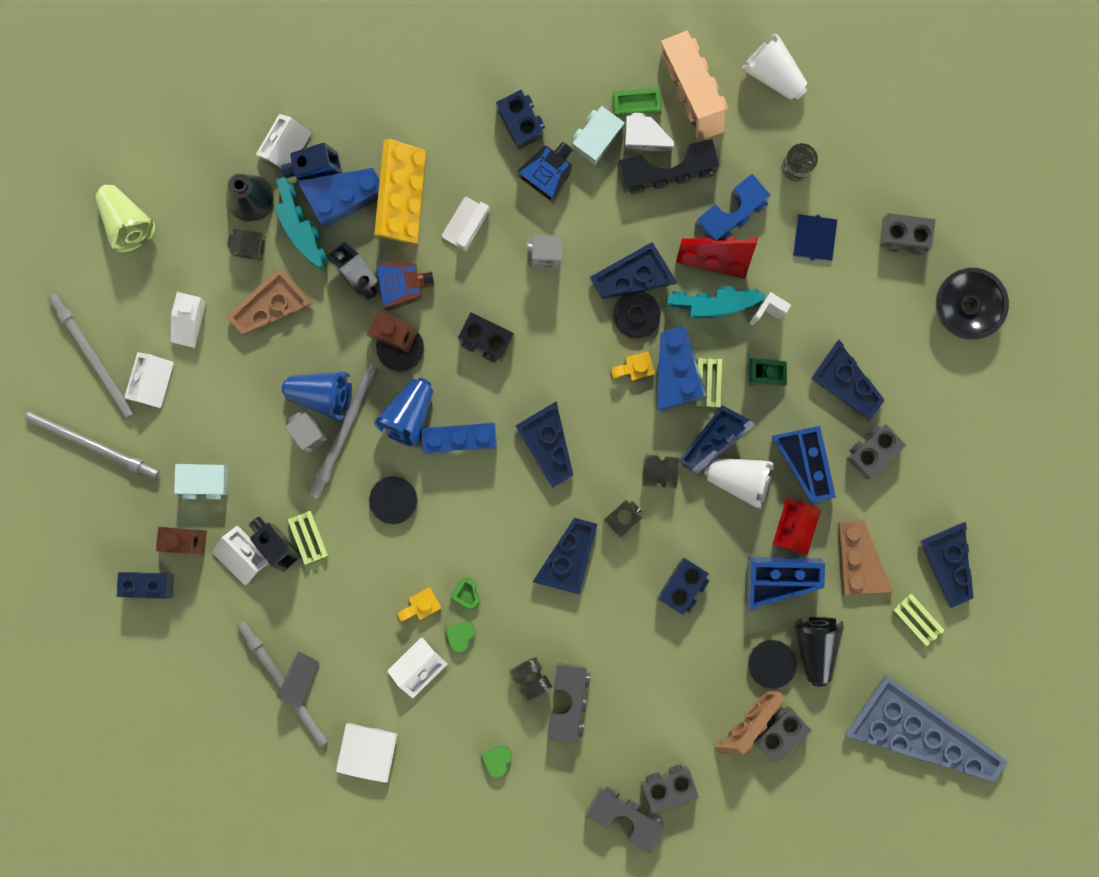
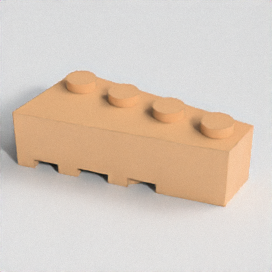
[661,31,728,142]

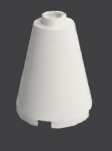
[742,33,807,100]
[704,458,774,509]

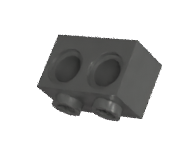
[879,213,936,255]
[847,424,906,479]
[754,706,812,764]
[641,764,699,814]

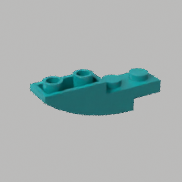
[274,177,328,271]
[666,286,765,319]

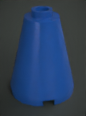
[282,371,352,420]
[374,378,433,447]

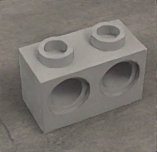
[527,235,562,269]
[285,412,329,453]

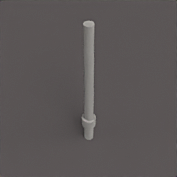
[48,293,135,419]
[309,364,378,499]
[25,411,160,480]
[237,621,328,746]

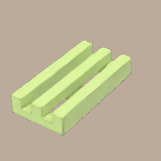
[696,358,722,408]
[288,511,328,565]
[893,594,945,647]

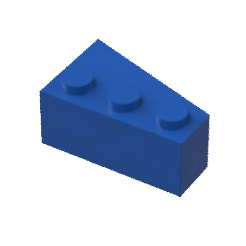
[298,168,380,229]
[657,326,708,412]
[772,426,836,502]
[746,557,825,610]

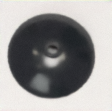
[936,267,1009,340]

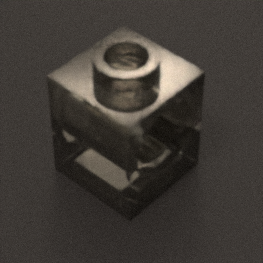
[227,228,266,261]
[603,500,642,538]

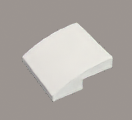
[336,723,397,782]

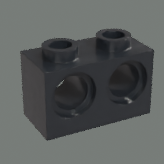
[458,312,514,363]

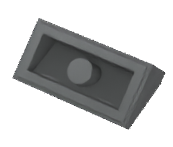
[276,651,319,707]

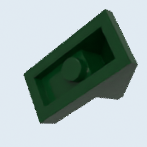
[749,358,787,386]

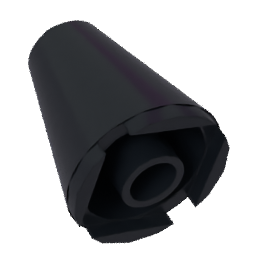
[226,174,274,222]
[794,617,844,687]

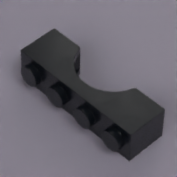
[618,139,719,195]

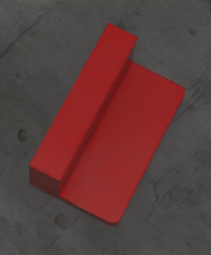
[772,499,821,555]

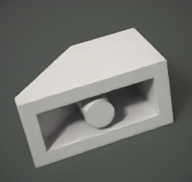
[624,113,674,152]
[170,292,207,348]

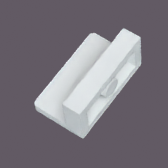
[256,114,311,169]
[442,197,490,252]
[749,292,791,325]
[124,352,174,408]
[212,525,268,585]
[388,638,448,698]

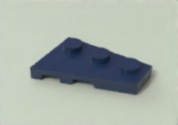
[590,242,677,299]
[810,339,885,420]
[515,401,573,488]
[678,405,755,474]
[532,518,597,594]
[920,522,974,608]

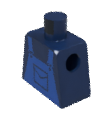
[281,142,342,180]

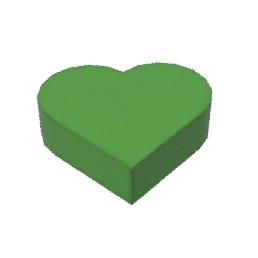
[450,578,480,609]
[445,621,475,652]
[481,745,512,778]

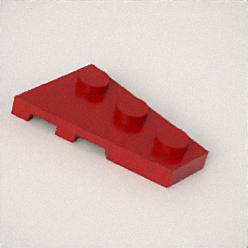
[676,237,758,279]

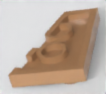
[226,268,313,335]
[838,521,893,595]
[713,691,785,755]

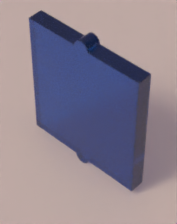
[793,214,838,261]

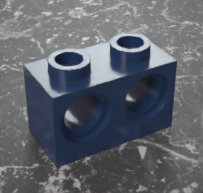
[496,89,545,150]
[657,558,710,615]
[116,572,174,599]

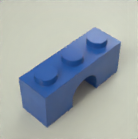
[695,174,771,241]
[421,423,497,454]

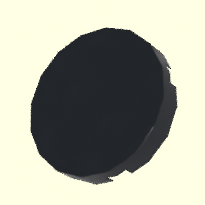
[613,291,661,339]
[376,332,424,372]
[369,476,418,524]
[748,640,797,689]

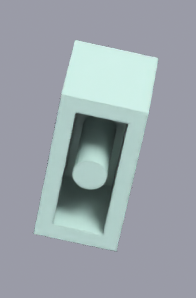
[572,106,624,166]
[174,464,229,500]

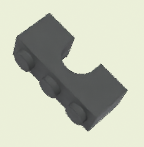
[547,663,591,742]
[585,786,665,854]

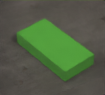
[612,88,662,117]

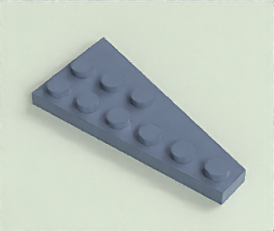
[844,675,1008,782]

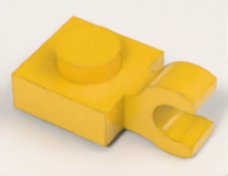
[611,351,655,381]
[396,587,441,622]

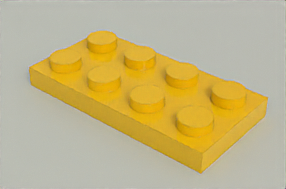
[374,139,426,245]

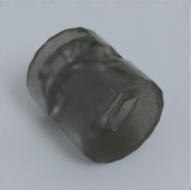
[782,143,818,182]
[642,454,680,489]
[509,657,552,702]

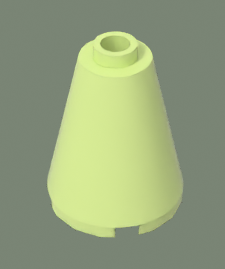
[95,185,155,253]

